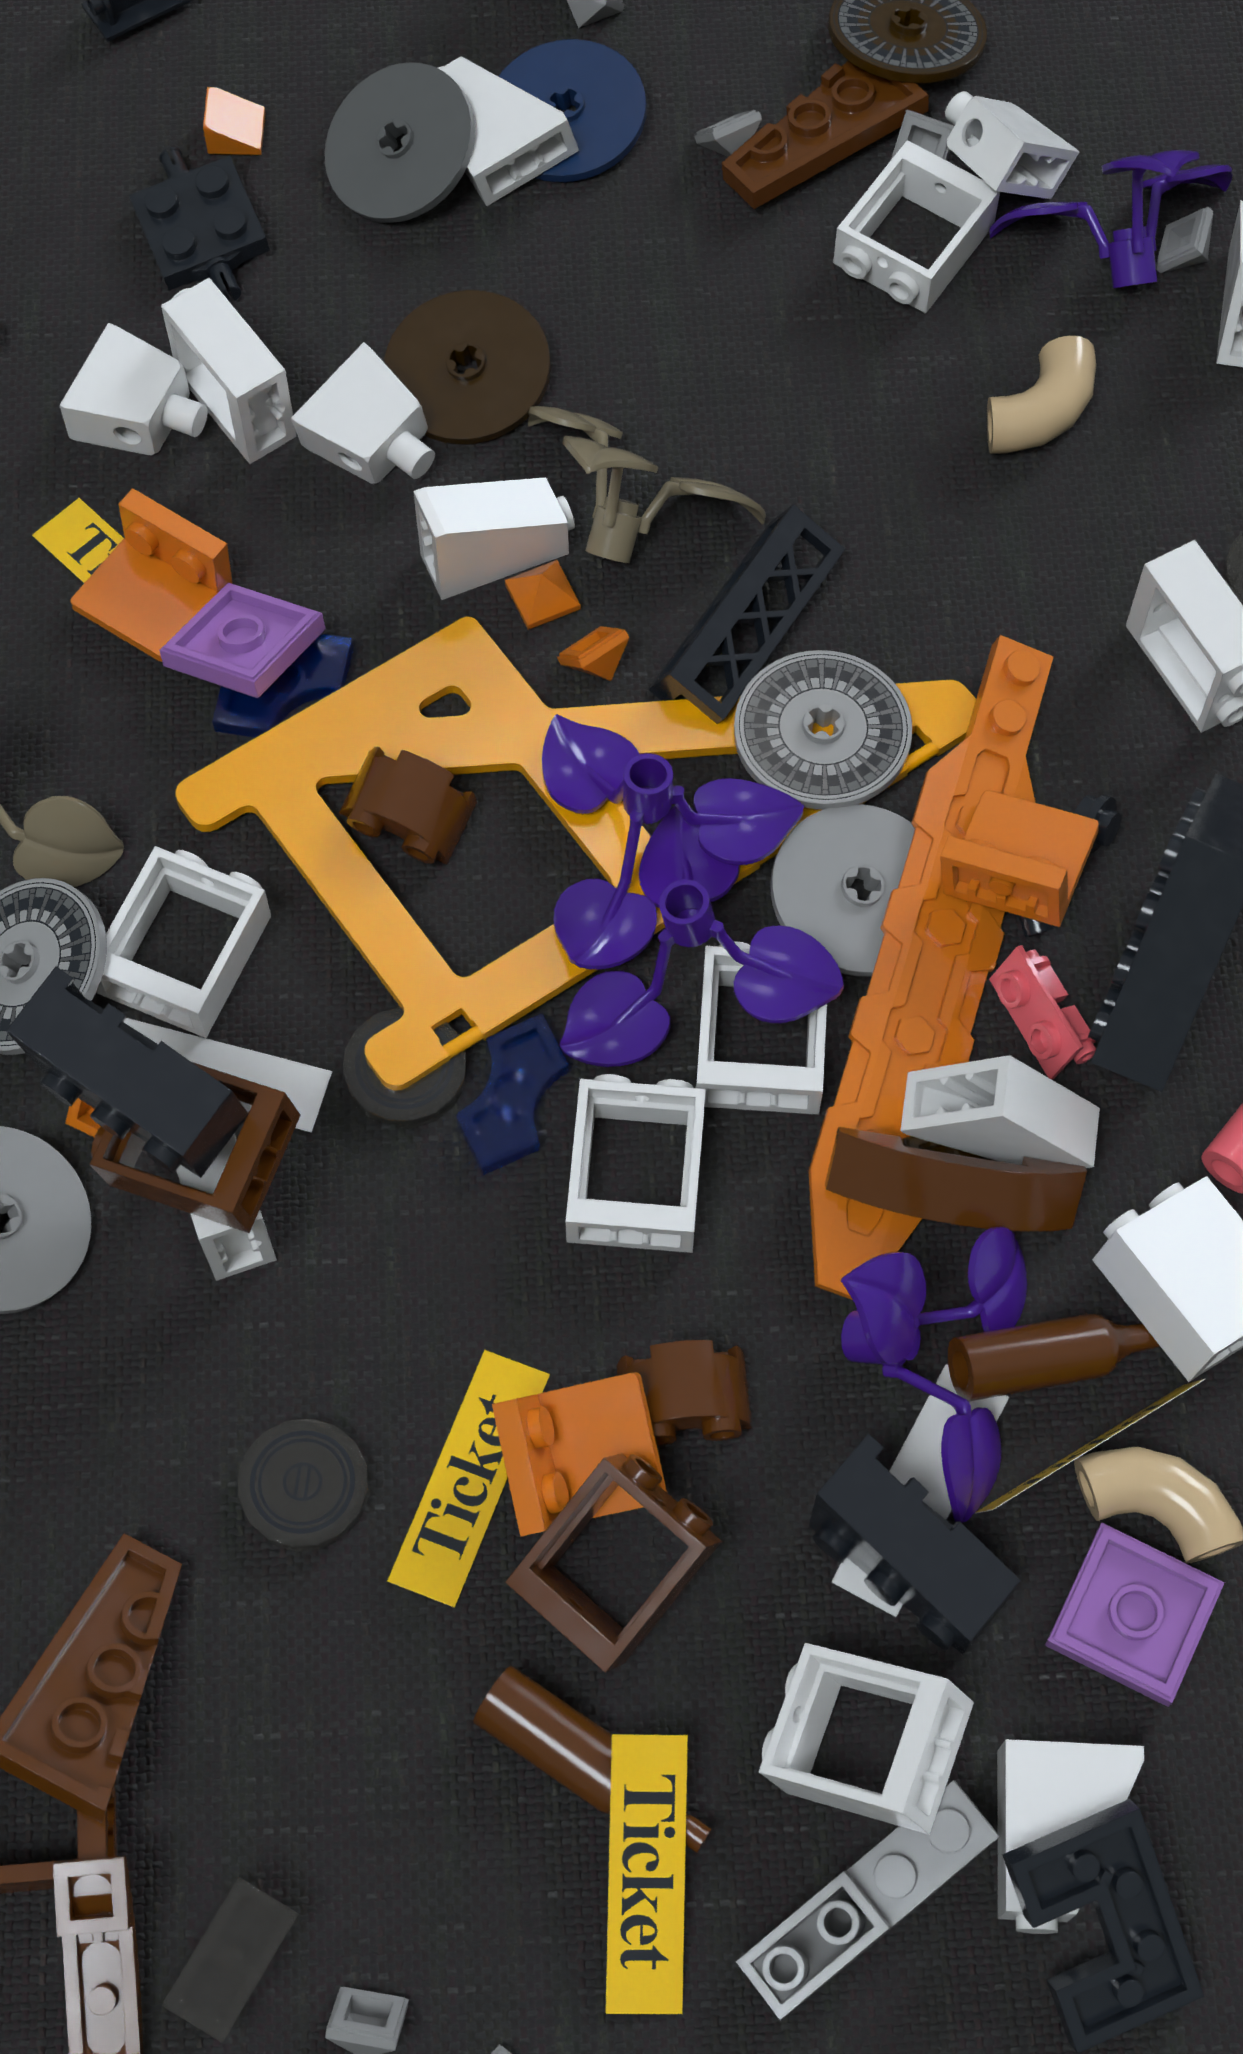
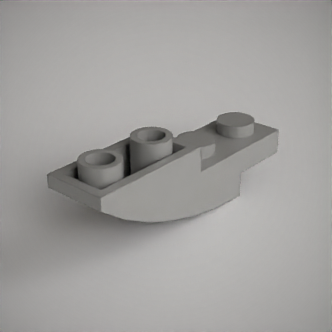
[736,1780,1000,2020]

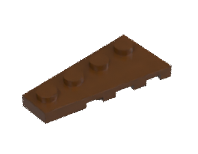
[722,60,929,209]
[0,1533,182,1823]

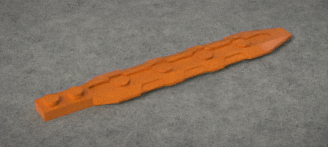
[808,635,1054,1300]

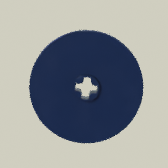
[498,39,647,182]

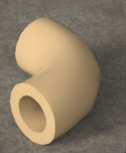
[987,335,1096,454]
[1074,1447,1243,1564]

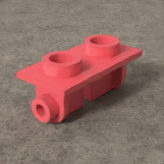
[989,945,1096,1080]

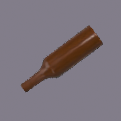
[948,1314,1161,1402]
[473,1666,712,1853]

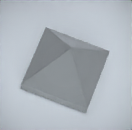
[567,0,625,28]
[694,110,762,157]
[891,110,954,161]
[1156,207,1213,273]
[325,1987,409,2054]

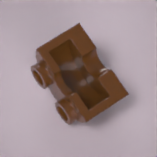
[339,747,477,865]
[616,1340,752,1446]

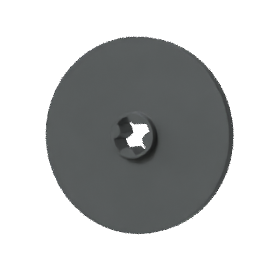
[325,62,475,223]

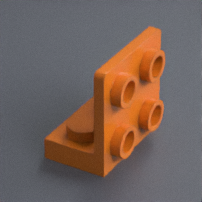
[71,488,232,662]
[940,790,1099,927]
[492,1372,667,1537]

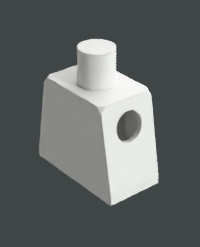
[945,91,1079,199]
[59,323,208,456]
[291,342,435,484]

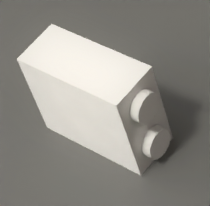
[1092,1176,1243,1382]

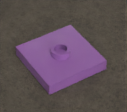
[159,583,325,698]
[1045,1523,1224,1707]

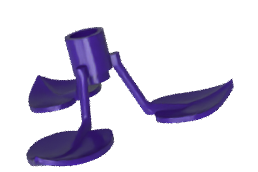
[989,150,1233,288]
[542,714,804,969]
[560,806,844,1067]
[841,1227,1027,1523]

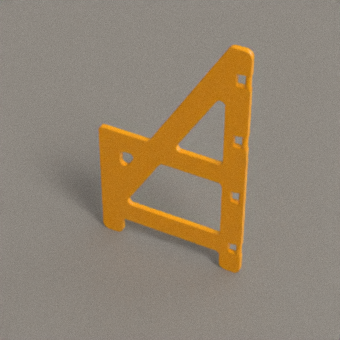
[175,617,976,1091]

